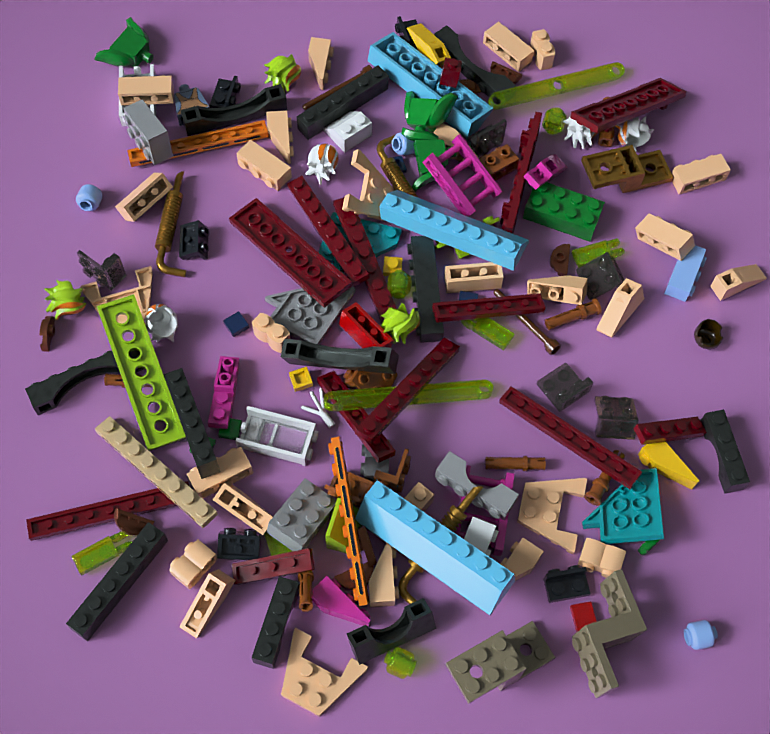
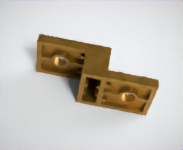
[581,145,673,193]

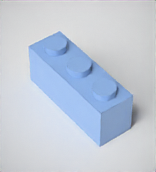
[664,245,707,302]

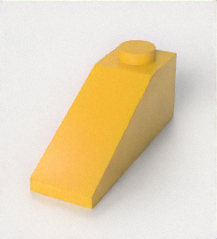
[638,442,699,490]

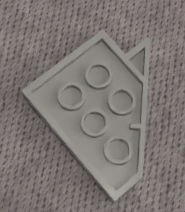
[265,287,356,345]

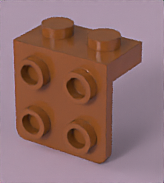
[343,370,398,403]
[373,448,411,493]
[324,472,373,507]

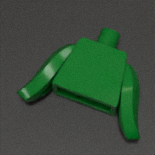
[94,17,154,67]
[404,91,458,132]
[401,127,456,192]

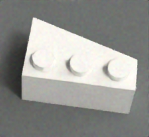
[464,516,499,556]

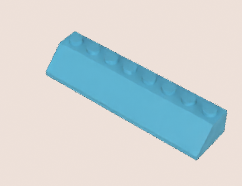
[367,32,493,138]
[379,190,529,271]
[355,480,515,616]

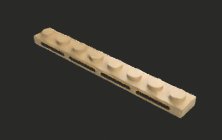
[95,416,218,528]

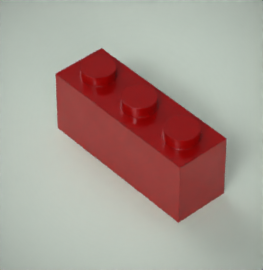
[339,302,394,348]

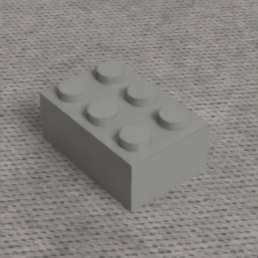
[123,100,173,165]
[266,478,337,551]

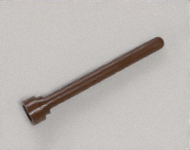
[302,65,373,110]
[493,289,561,355]

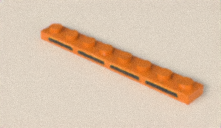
[127,120,269,167]
[328,437,369,606]

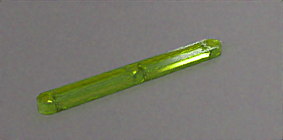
[488,62,625,110]
[323,380,494,411]

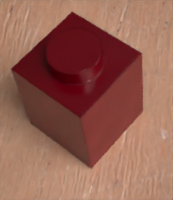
[439,57,462,88]

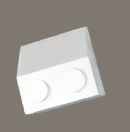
[323,111,372,153]

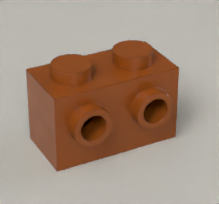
[479,144,519,181]

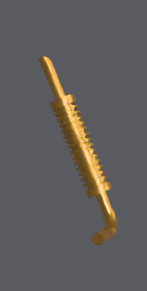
[376,134,418,197]
[155,171,186,277]
[398,486,483,604]

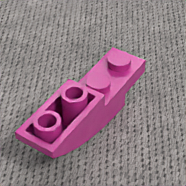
[524,154,568,190]
[208,356,239,429]

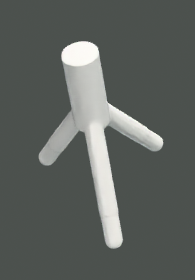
[301,388,335,428]

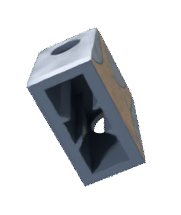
[174,84,209,126]

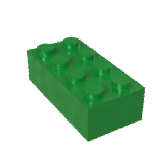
[523,182,605,242]

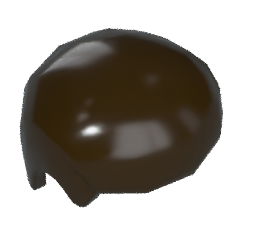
[694,319,723,350]

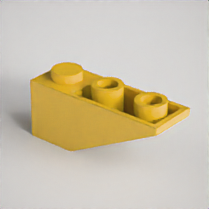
[407,23,451,68]

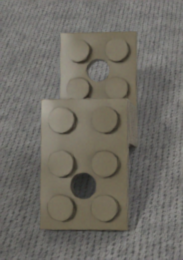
[572,569,647,698]
[445,621,556,704]

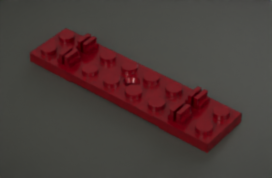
[570,78,687,133]
[500,111,542,234]
[229,198,352,308]

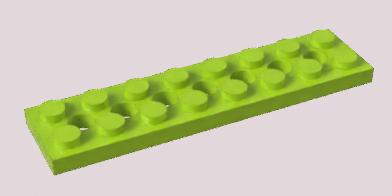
[97,294,186,451]

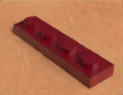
[633,416,707,445]
[232,548,315,585]

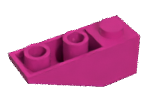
[312,576,371,627]

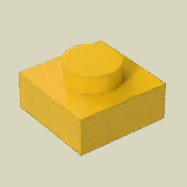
[383,256,403,277]
[289,367,313,392]

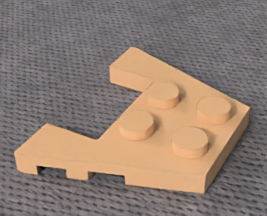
[342,149,394,221]
[80,266,153,323]
[517,478,587,554]
[281,628,368,717]

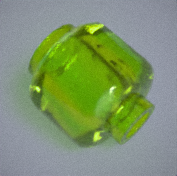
[542,107,567,135]
[387,270,411,299]
[383,647,417,679]

